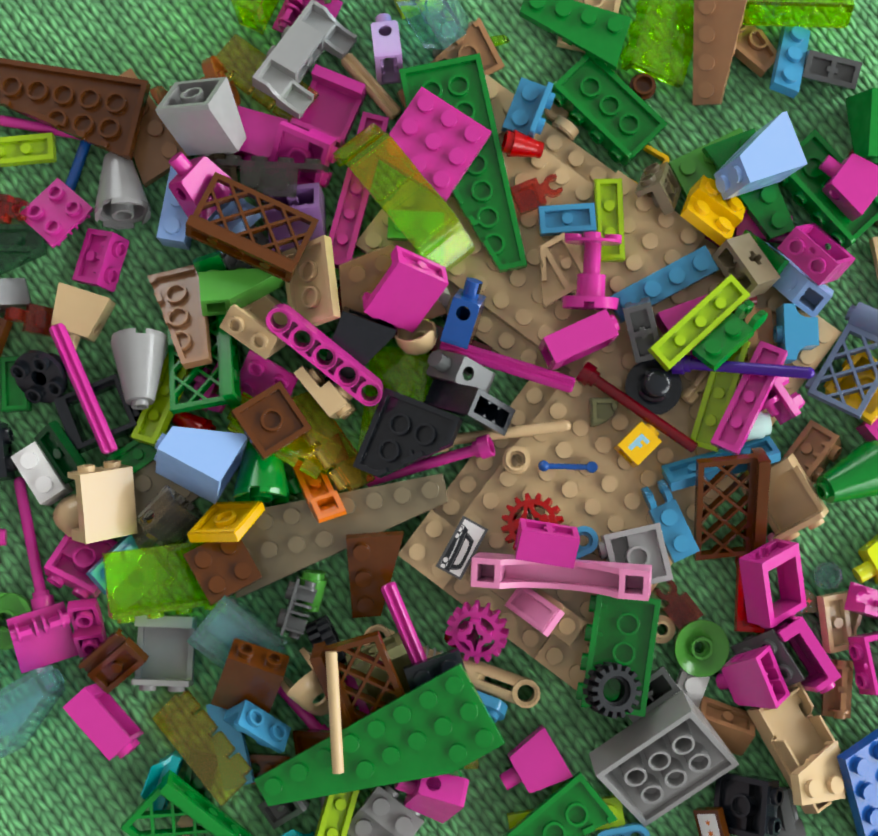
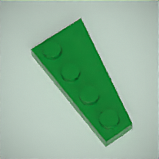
[519,0,631,71]

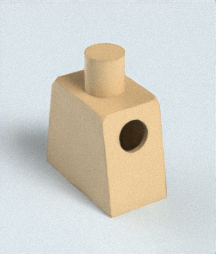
[51,282,116,350]

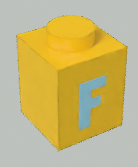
[614,421,662,468]

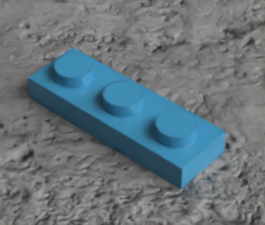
[769,21,811,99]

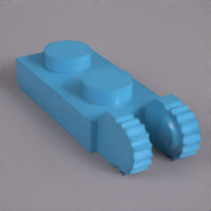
[641,479,700,563]

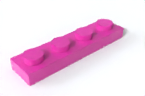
[710,340,788,455]

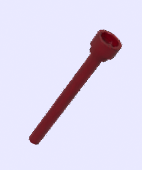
[576,361,698,453]

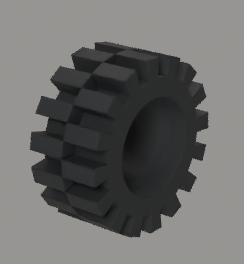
[305,615,347,664]
[583,661,642,719]

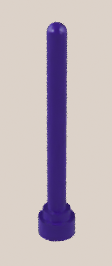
[672,354,815,379]

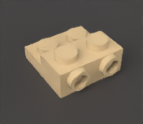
[294,366,357,420]

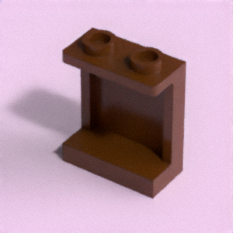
[211,638,290,713]

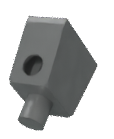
[427,349,496,393]

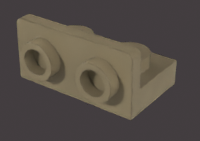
[635,161,682,215]

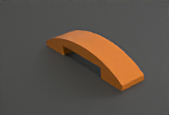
[285,432,347,523]

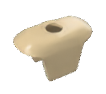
[280,647,329,716]

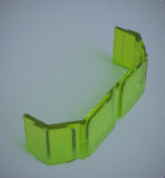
[333,123,475,272]

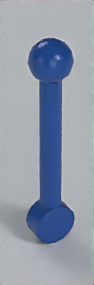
[538,460,598,473]

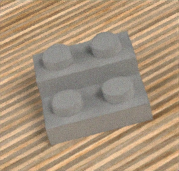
[597,522,673,585]
[347,784,424,836]

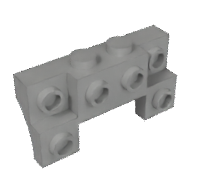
[252,0,357,119]

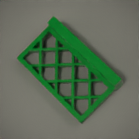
[168,315,242,414]
[120,770,254,836]

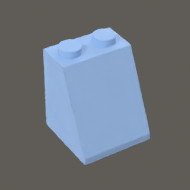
[714,111,808,200]
[154,426,248,504]

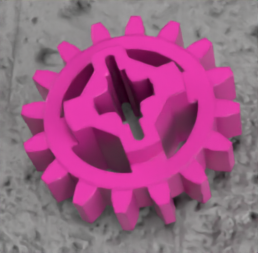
[445,600,509,664]

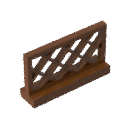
[185,172,319,283]
[693,447,771,561]
[309,631,405,729]

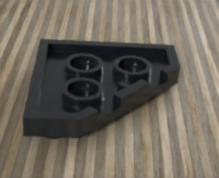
[353,388,463,478]

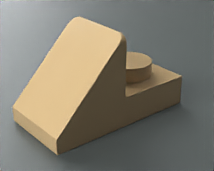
[536,588,587,646]

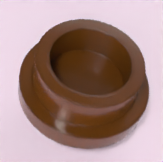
[629,73,656,100]

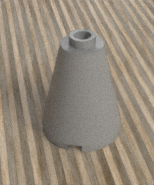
[94,152,151,230]
[110,328,168,410]

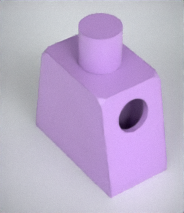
[371,13,403,85]

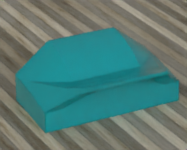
[141,750,186,811]

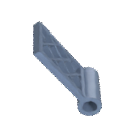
[805,302,878,420]

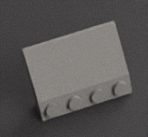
[589,690,739,827]

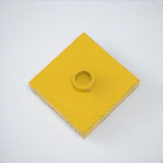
[187,501,265,543]

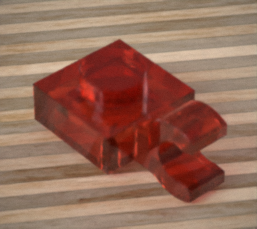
[4,303,54,337]

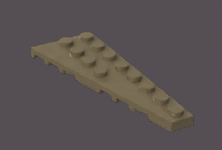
[235,473,448,598]

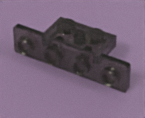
[215,154,329,198]

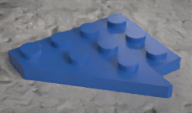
[837,728,878,836]

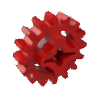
[501,493,564,551]

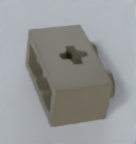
[712,233,780,299]

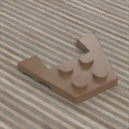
[339,244,447,320]

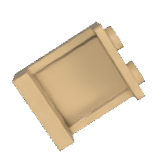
[220,294,297,360]
[740,453,829,541]
[67,460,138,544]

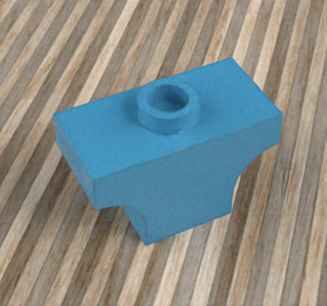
[773,303,819,364]

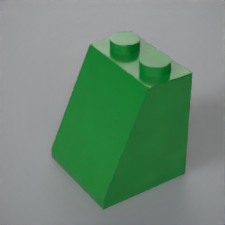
[846,88,878,165]

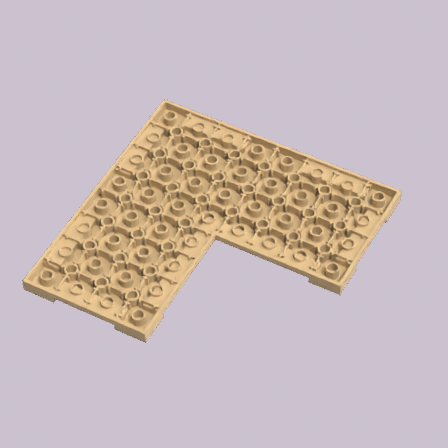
[356,74,842,691]

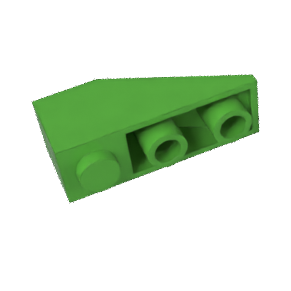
[198,268,285,316]

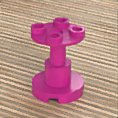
[562,231,622,310]

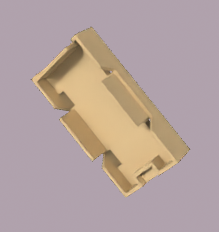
[747,682,846,814]

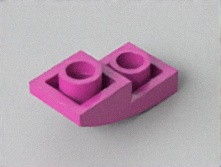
[67,597,107,658]

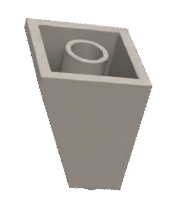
[155,77,247,157]

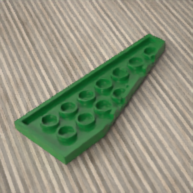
[399,53,527,273]
[254,663,505,806]

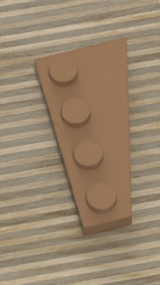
[693,0,748,106]
[397,17,505,110]
[119,68,191,188]
[148,265,213,370]

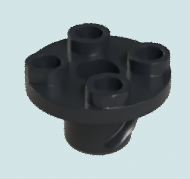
[10,350,68,404]
[625,359,682,415]

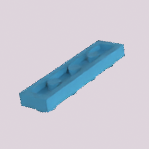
[610,245,719,324]
[661,436,781,492]

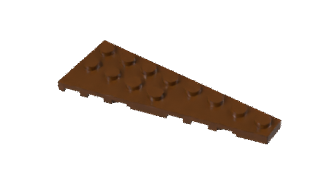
[0,58,151,160]

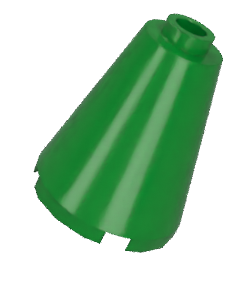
[233,440,290,506]
[815,440,878,503]

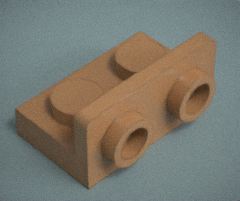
[782,420,842,485]

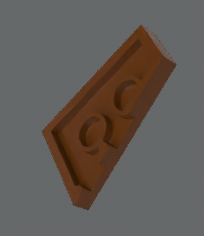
[346,531,404,618]

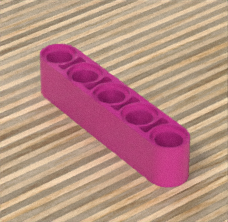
[266,303,384,406]

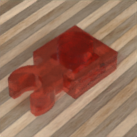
[510,174,563,216]
[0,194,29,224]
[654,580,704,631]

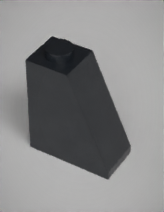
[321,307,397,384]
[424,378,515,436]

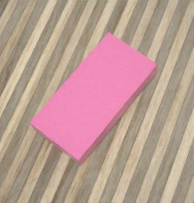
[504,588,565,637]

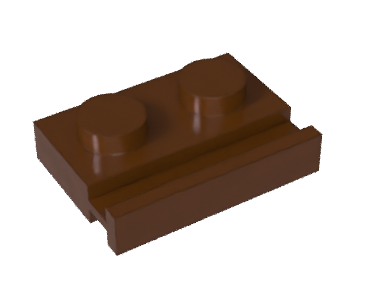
[77,628,149,694]

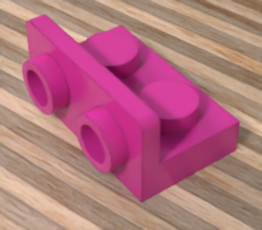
[72,228,130,292]

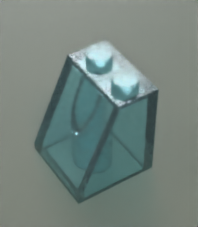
[397,0,469,50]
[186,595,288,669]
[0,665,65,758]

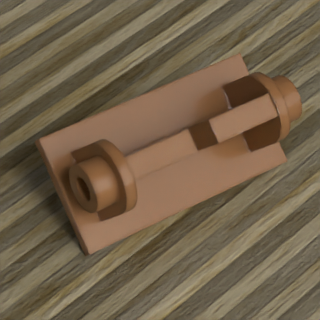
[821,659,853,719]

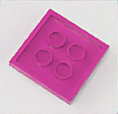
[375,86,492,202]

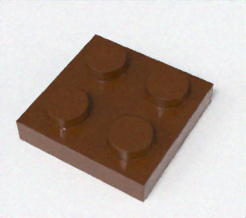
[231,381,312,461]
[183,539,262,607]

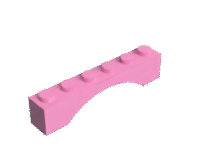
[471,552,652,601]

